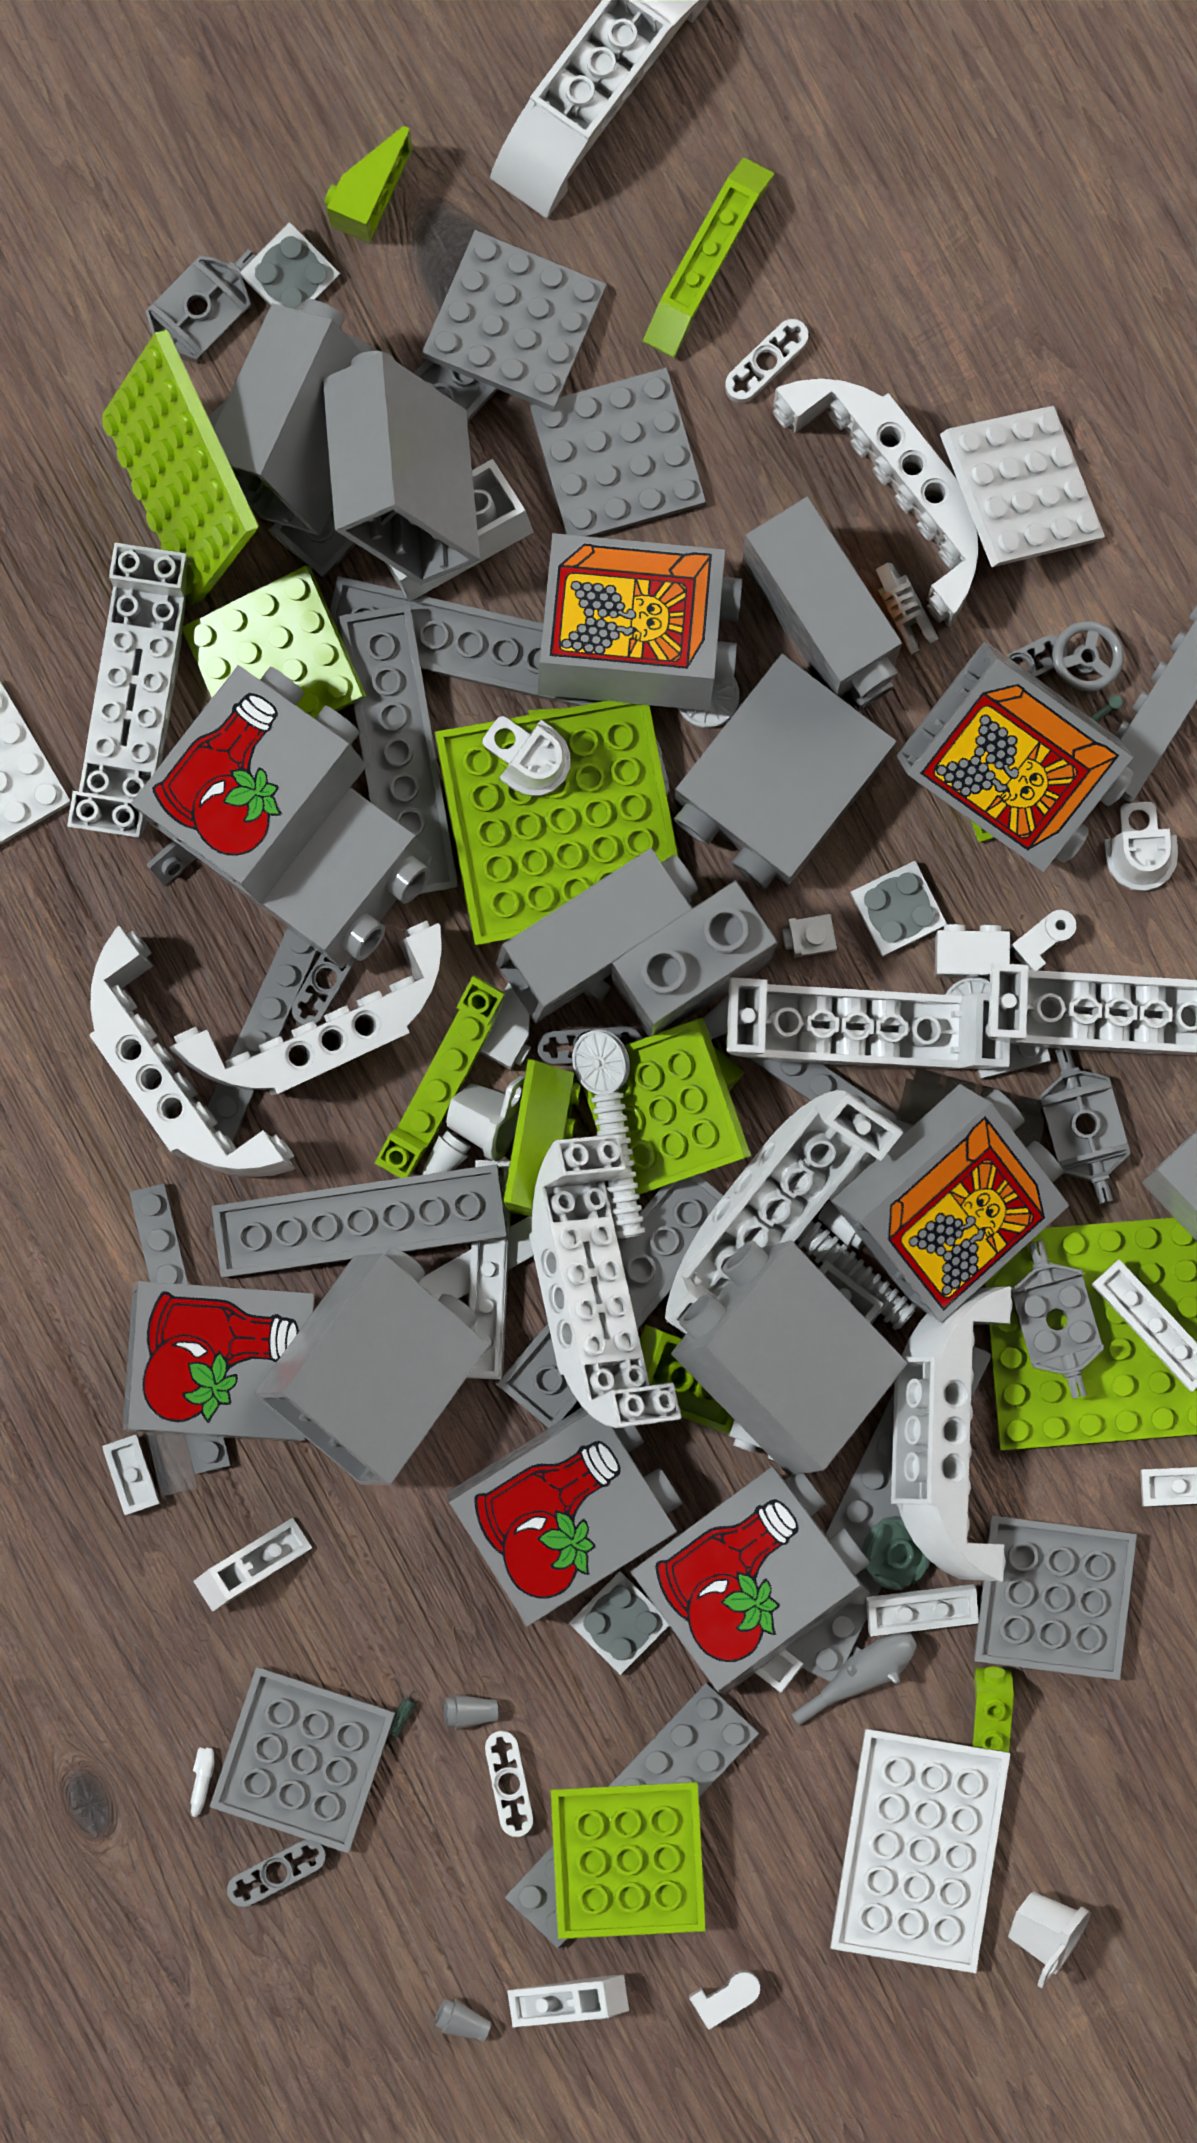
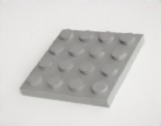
[421,230,606,412]
[530,367,706,537]
[973,1515,1137,1680]
[210,1666,396,1853]

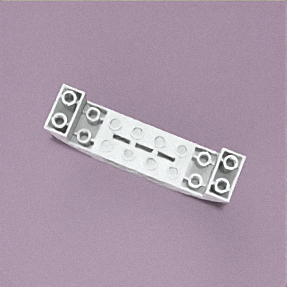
[490,0,709,219]
[773,379,978,627]
[67,543,187,838]
[169,920,442,1095]
[89,926,295,1177]
[529,1134,681,1428]
[891,1287,1013,1581]

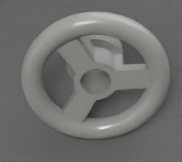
[1052,621,1124,692]

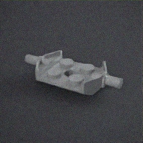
[145,249,255,364]
[1038,1049,1131,1204]
[1011,1240,1105,1399]

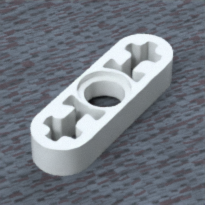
[725,319,808,403]
[485,1731,533,1837]

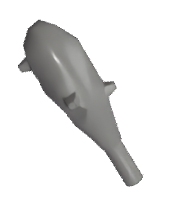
[791,1633,917,1726]

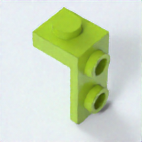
[972,1666,1014,1753]

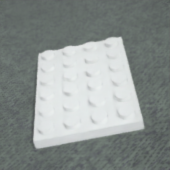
[830,1729,1010,1973]

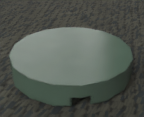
[862,1516,930,1590]

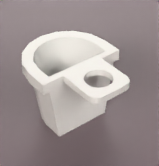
[482,716,570,796]
[1104,802,1178,892]
[446,1075,525,1162]
[1008,1892,1091,1988]

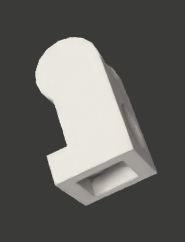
[1010,910,1076,971]
[689,1970,760,2030]

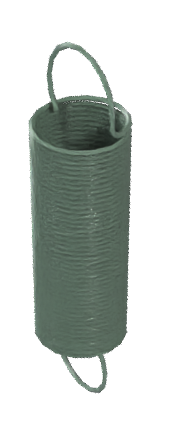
[385,1690,418,1745]

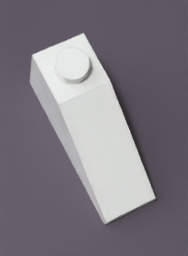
[479,983,531,1070]
[193,1518,312,1612]
[507,1974,629,2027]

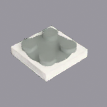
[239,222,340,311]
[850,861,947,957]
[569,1571,669,1675]

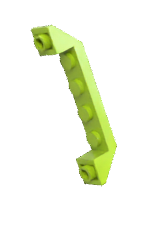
[643,157,775,359]
[374,975,506,1178]

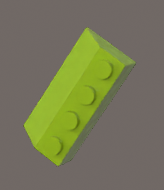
[504,1059,582,1217]

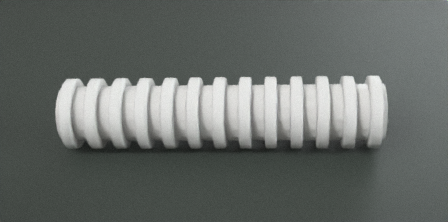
[591,1091,645,1239]
[796,1220,916,1330]

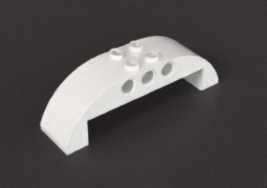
[988,963,1197,1055]
[727,978,1010,1069]
[665,1090,903,1334]

